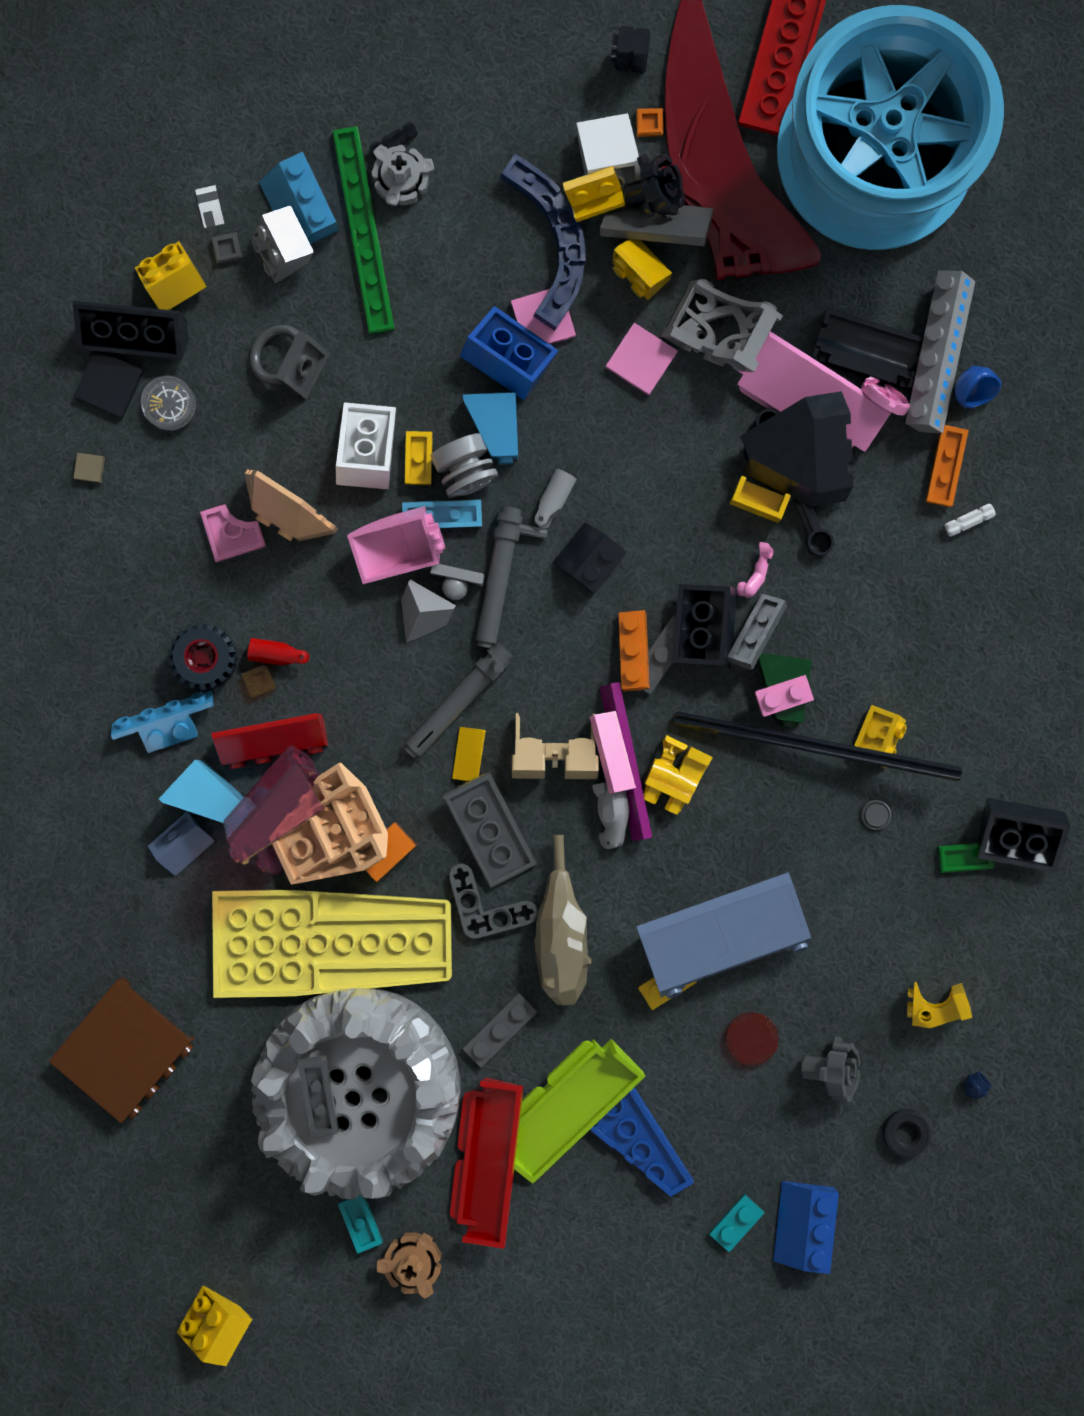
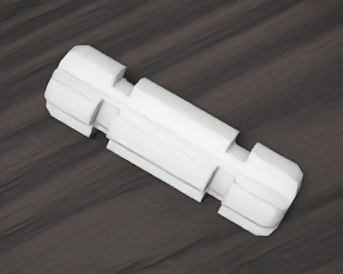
[944,504,996,536]

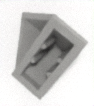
[401,580,456,643]

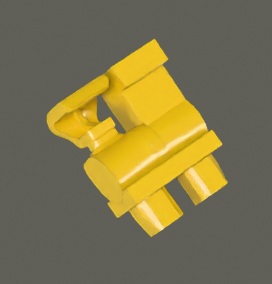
[643,735,713,815]

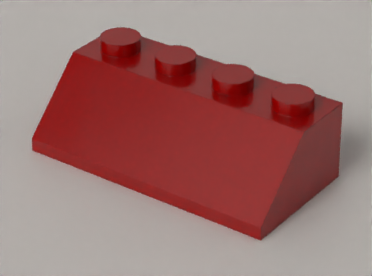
[211,713,328,769]

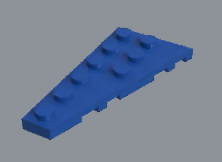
[541,1082,694,1197]

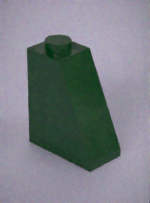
[757,653,812,728]

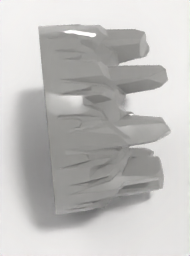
[251,988,461,1200]

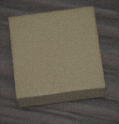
[74,453,105,483]

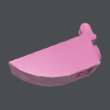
[347,506,445,584]

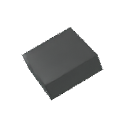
[211,232,243,265]

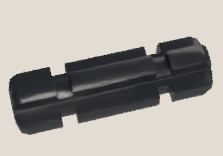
[369,122,418,159]

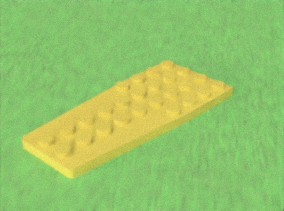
[212,890,452,998]

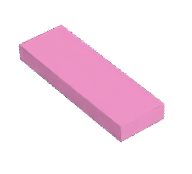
[590,711,636,794]

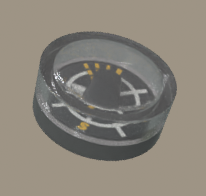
[141,376,197,432]

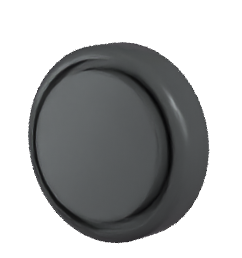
[861,800,891,830]

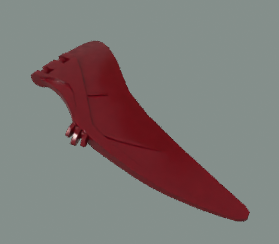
[661,0,821,280]

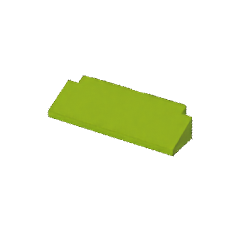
[514,1039,646,1183]

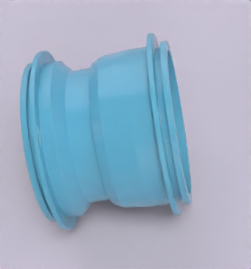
[777,5,1004,250]

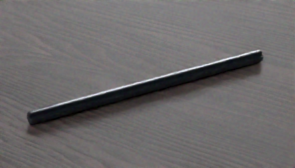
[673,711,963,781]

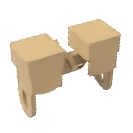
[512,713,599,779]

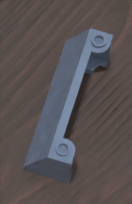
[636,872,811,998]

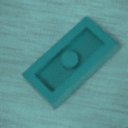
[709,1193,765,1252]
[338,1195,383,1253]

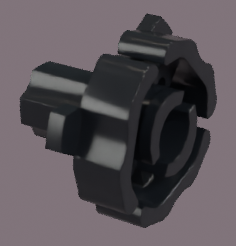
[623,153,685,217]

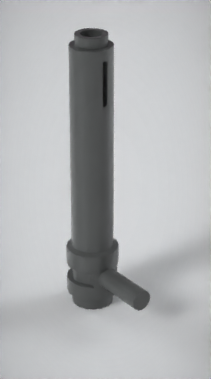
[476,506,548,648]
[404,643,513,759]

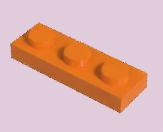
[925,425,969,508]
[619,610,650,691]

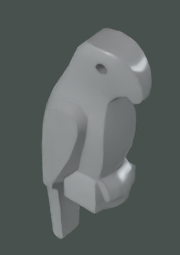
[592,782,629,849]

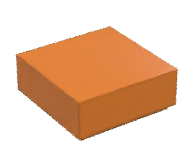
[636,108,663,137]

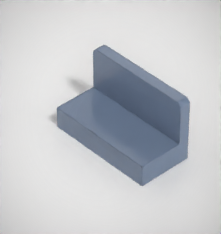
[148,811,214,875]

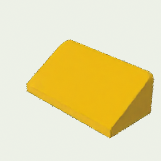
[452,727,486,781]

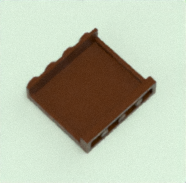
[49,977,195,1123]

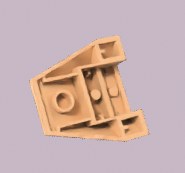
[244,469,338,541]
[270,763,388,885]

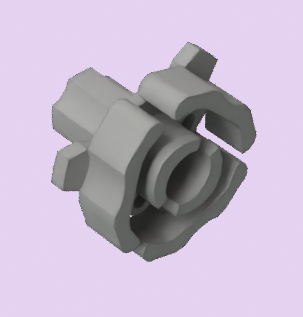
[372,145,434,206]

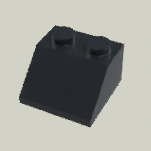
[552,522,627,595]

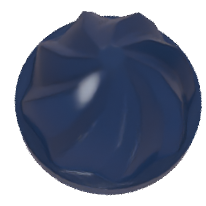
[964,1071,992,1099]

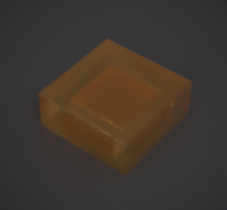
[242,664,277,698]

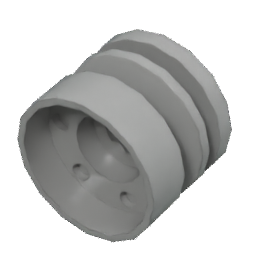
[430,434,498,498]

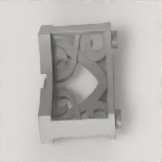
[661,279,783,372]

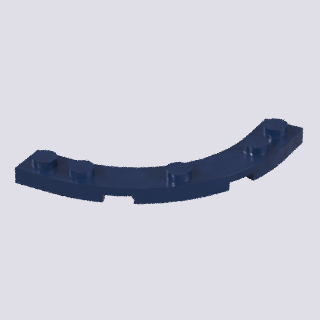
[500,154,586,331]

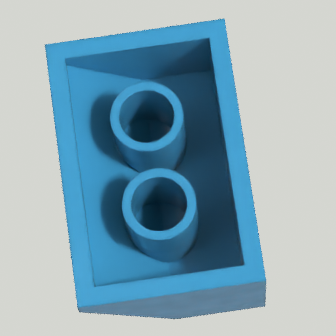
[259,152,339,244]

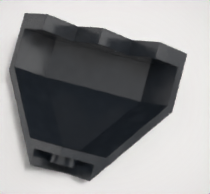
[741,391,853,507]

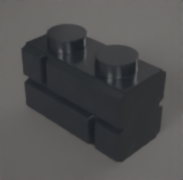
[610,26,651,73]

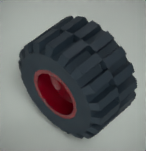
[168,623,238,690]

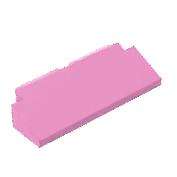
[738,331,891,452]

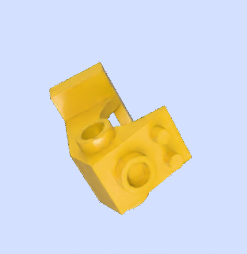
[907,982,972,1028]

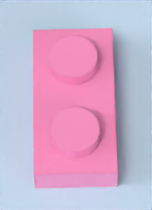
[754,675,814,717]

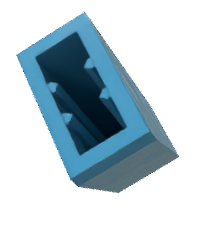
[463,393,518,465]

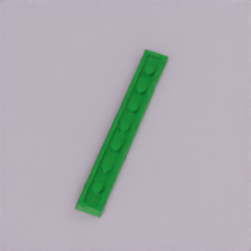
[332,126,395,335]

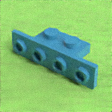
[111,691,213,753]

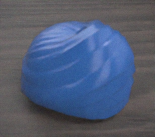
[955,365,1001,408]

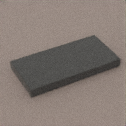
[600,200,714,246]
[442,771,537,888]

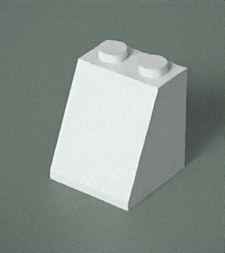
[577,113,641,200]

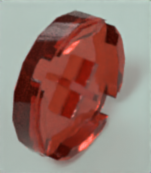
[725,1011,779,1065]

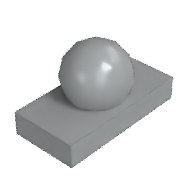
[431,564,485,600]

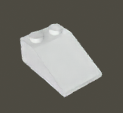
[336,403,396,489]

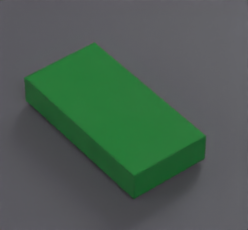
[938,843,994,873]

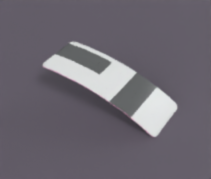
[195,185,224,228]

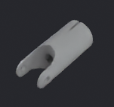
[535,469,577,529]

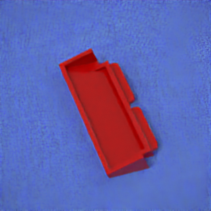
[450,1078,524,1249]

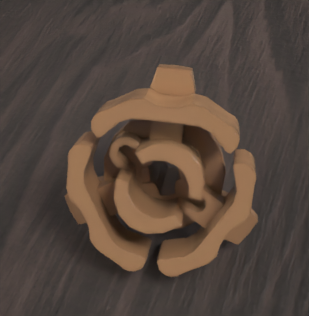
[377,1233,442,1299]

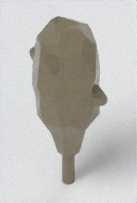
[534,835,591,1005]

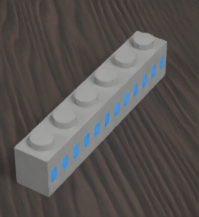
[906,271,975,433]

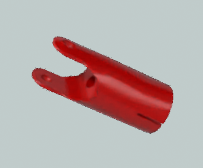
[247,638,309,666]

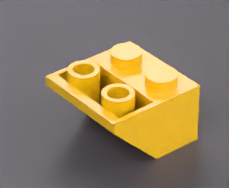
[612,239,672,300]
[135,241,207,310]
[176,1286,252,1366]

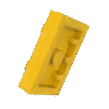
[563,166,625,222]
[854,705,907,768]

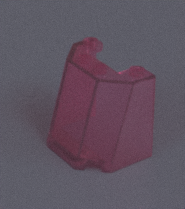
[224,745,324,876]

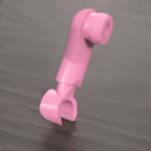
[737,542,773,598]

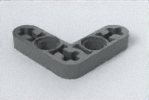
[449,863,538,939]

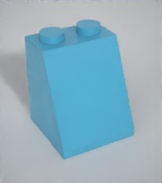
[159,760,250,823]

